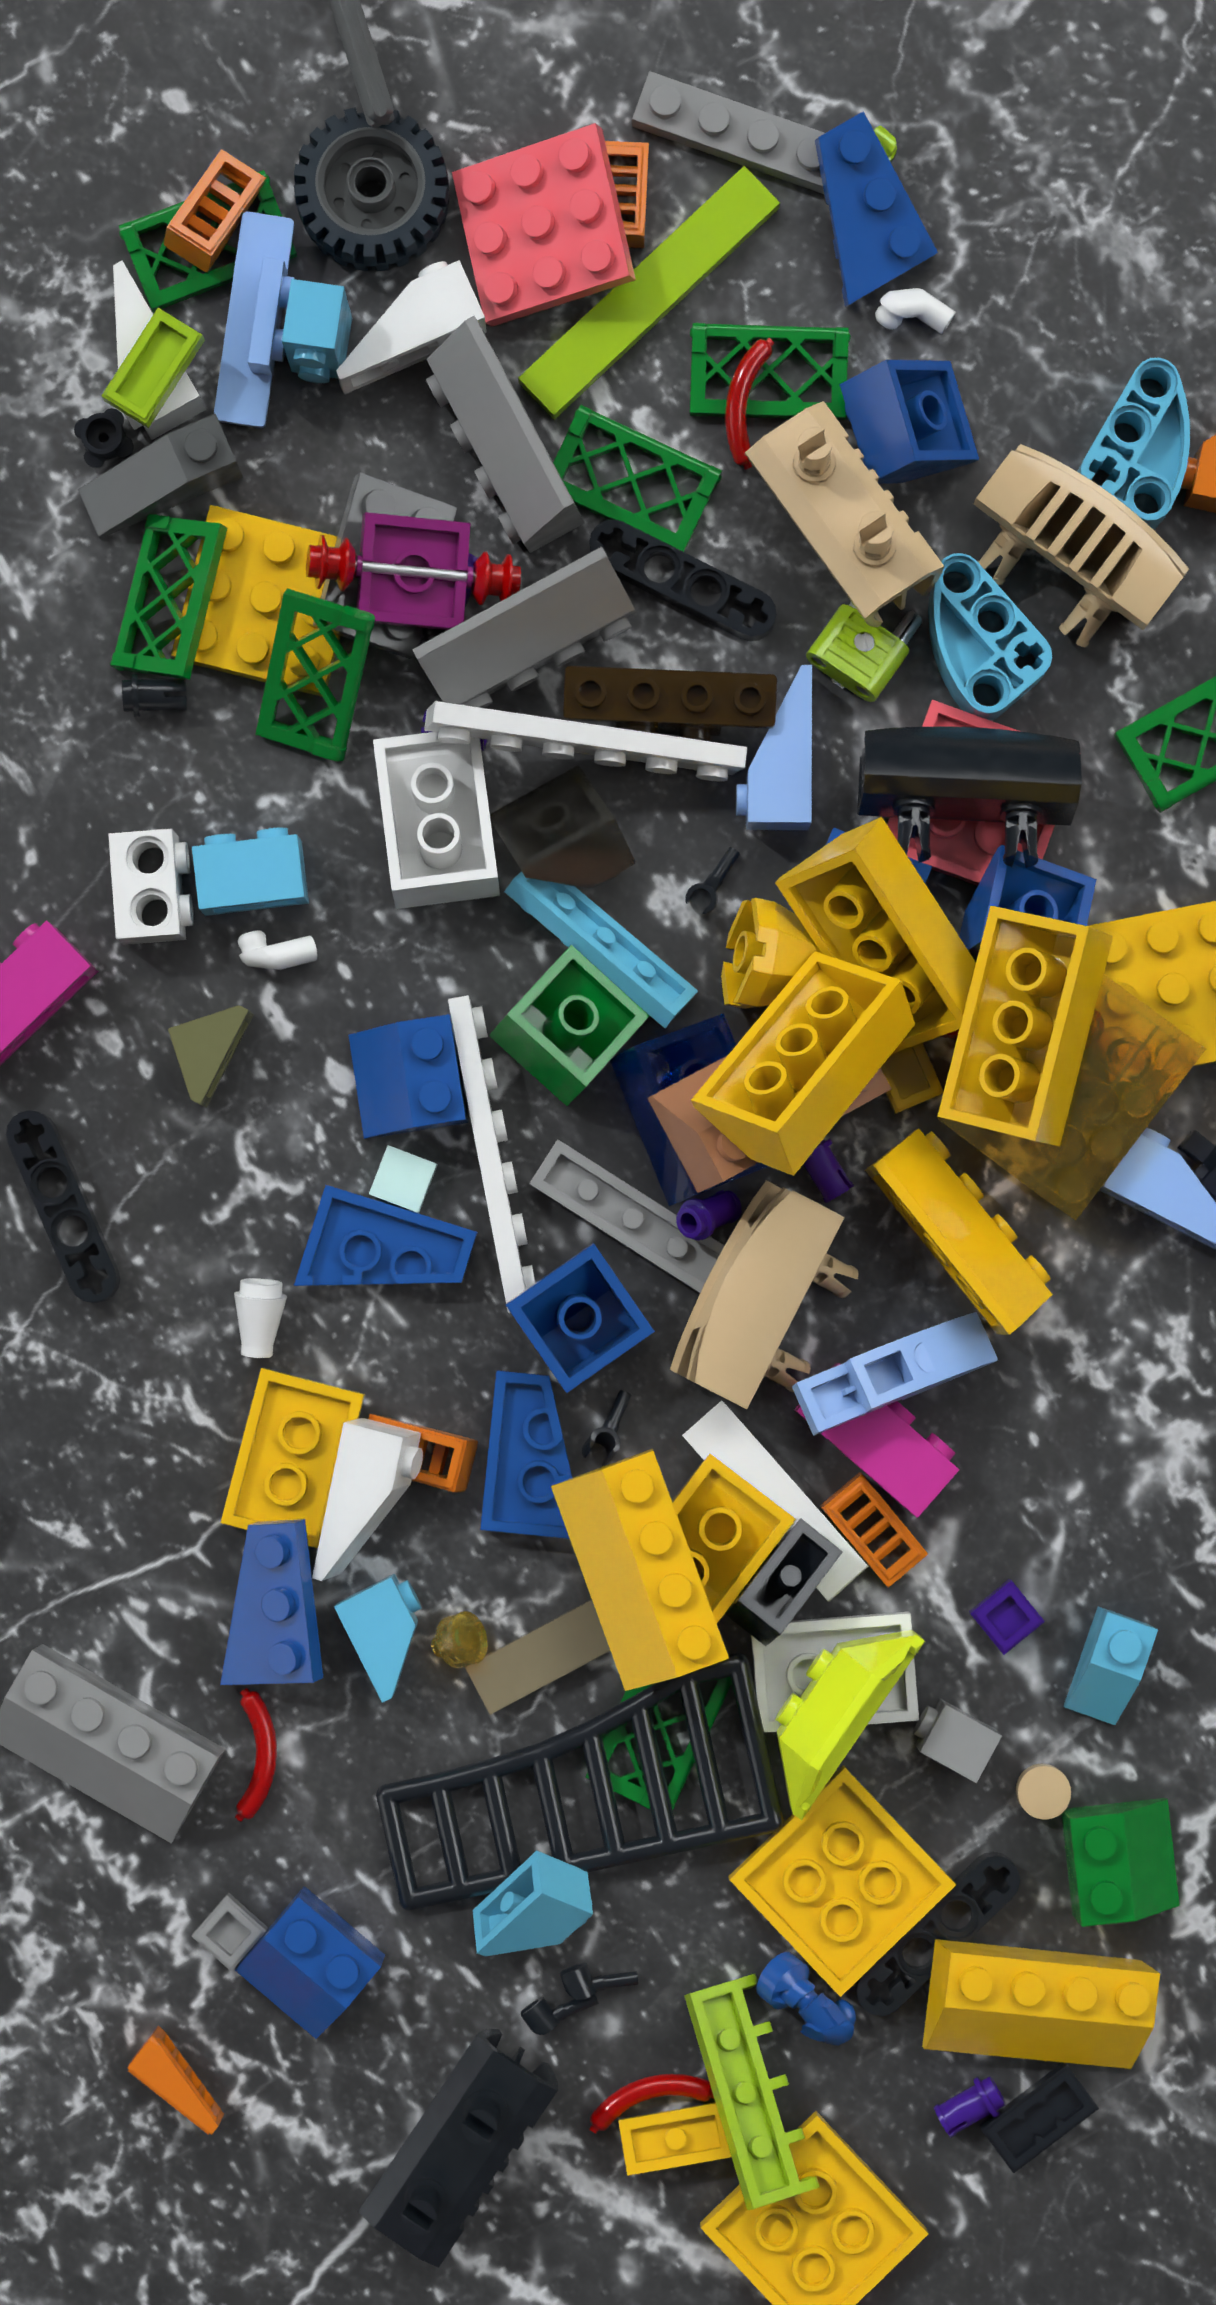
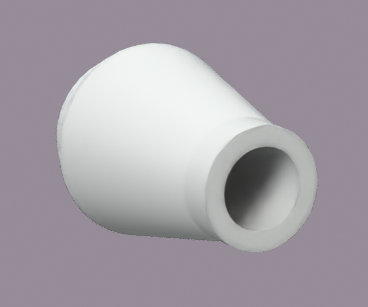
[234,1278,287,1358]

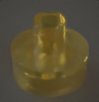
[431,1611,488,1668]

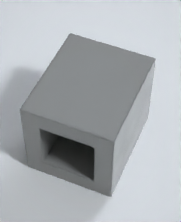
[913,1699,1002,1783]

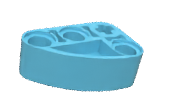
[1077,358,1190,529]
[928,553,1052,721]

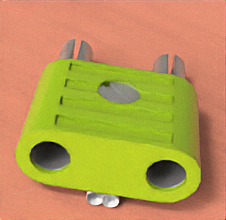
[806,602,923,702]

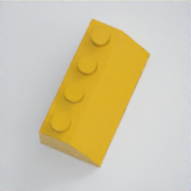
[775,817,976,1054]
[937,906,1113,1147]
[691,951,915,1176]
[865,1128,1053,1335]
[551,1449,729,1691]
[922,1939,1160,2069]

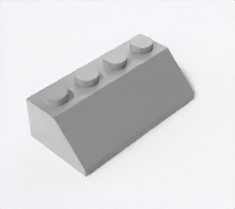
[426,316,585,553]
[412,547,637,708]
[0,1644,226,1844]

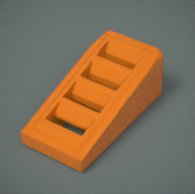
[605,141,649,248]
[164,149,266,272]
[368,1414,478,1492]
[820,1472,928,1588]
[127,2025,224,2135]

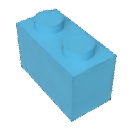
[282,279,352,383]
[192,828,309,916]

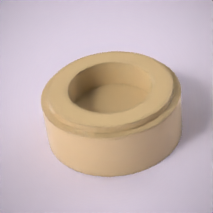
[1016,1763,1071,1820]

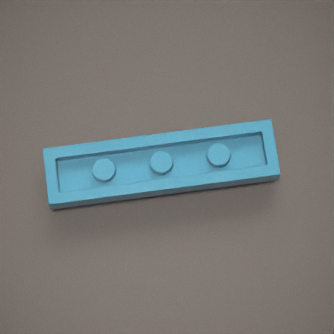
[504,855,698,1028]

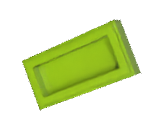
[101,308,205,428]

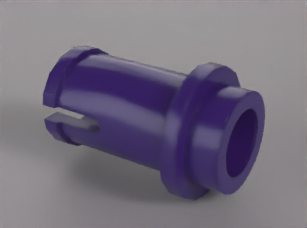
[803,1139,854,1203]
[676,1190,742,1241]
[934,2076,1006,2138]

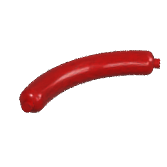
[725,338,774,470]
[235,1688,277,1822]
[589,2074,714,2134]

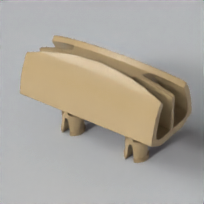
[745,401,944,627]
[973,444,1189,648]
[670,1180,858,1409]

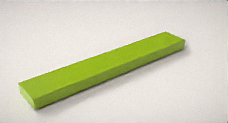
[518,166,780,420]

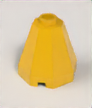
[721,898,821,1009]

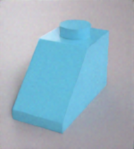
[334,1573,422,1703]
[1064,1606,1158,1725]
[473,1850,593,1957]

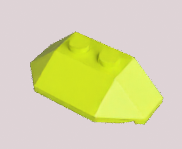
[775,1630,925,1820]

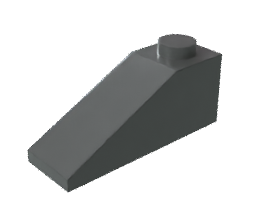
[78,413,243,539]

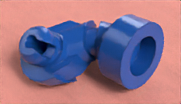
[756,1952,856,2046]

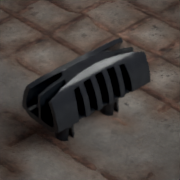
[857,727,1082,868]
[358,2029,558,2268]

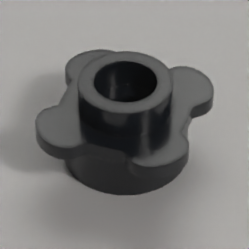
[74,408,134,468]

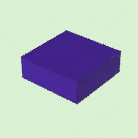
[969,1579,1045,1655]

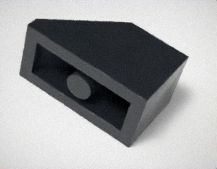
[725,1518,843,1647]

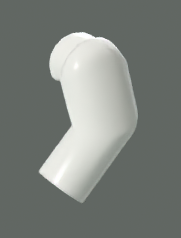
[875,288,956,334]
[238,930,317,970]

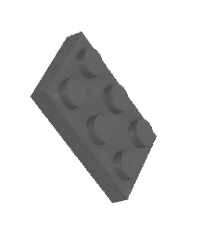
[313,473,457,659]

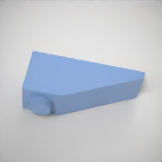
[736,665,812,830]
[1095,1126,1216,1250]

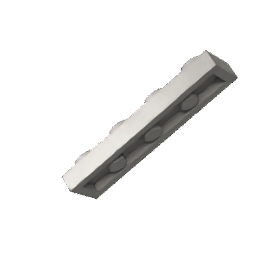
[632,71,825,194]
[529,1139,724,1293]

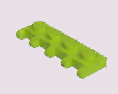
[684,1973,820,2210]

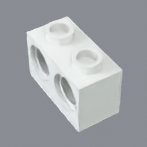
[108,829,194,945]

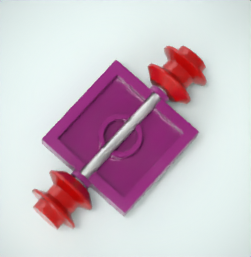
[306,512,521,630]

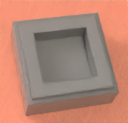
[192,1893,268,1971]

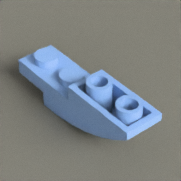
[792,1312,998,1436]

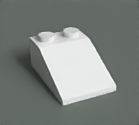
[373,732,500,909]

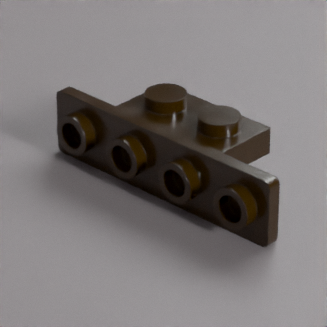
[563,666,777,741]

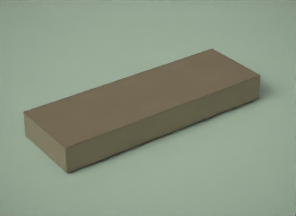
[465,1599,610,1715]

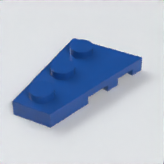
[815,111,938,307]
[294,1185,478,1286]
[480,1370,572,1539]
[220,1519,323,1685]

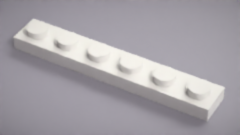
[424,701,747,781]
[448,995,536,1313]

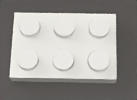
[751,1612,919,1732]

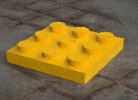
[171,505,340,697]
[1089,901,1216,1083]
[729,1765,956,1997]
[700,2111,929,2305]

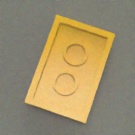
[220,1368,365,1548]

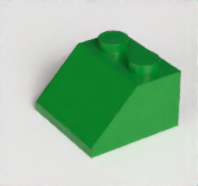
[489,945,649,1106]
[1061,1798,1180,1927]

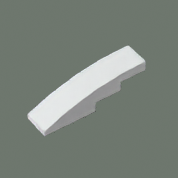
[682,1400,869,1602]

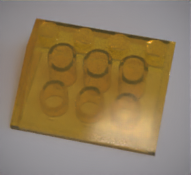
[937,974,1206,1221]

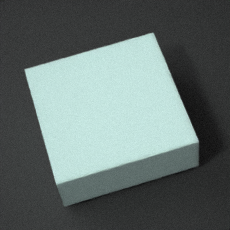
[369,1145,438,1213]

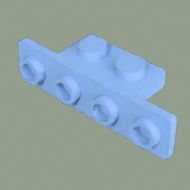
[214,211,295,428]

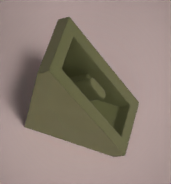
[168,1005,254,1108]

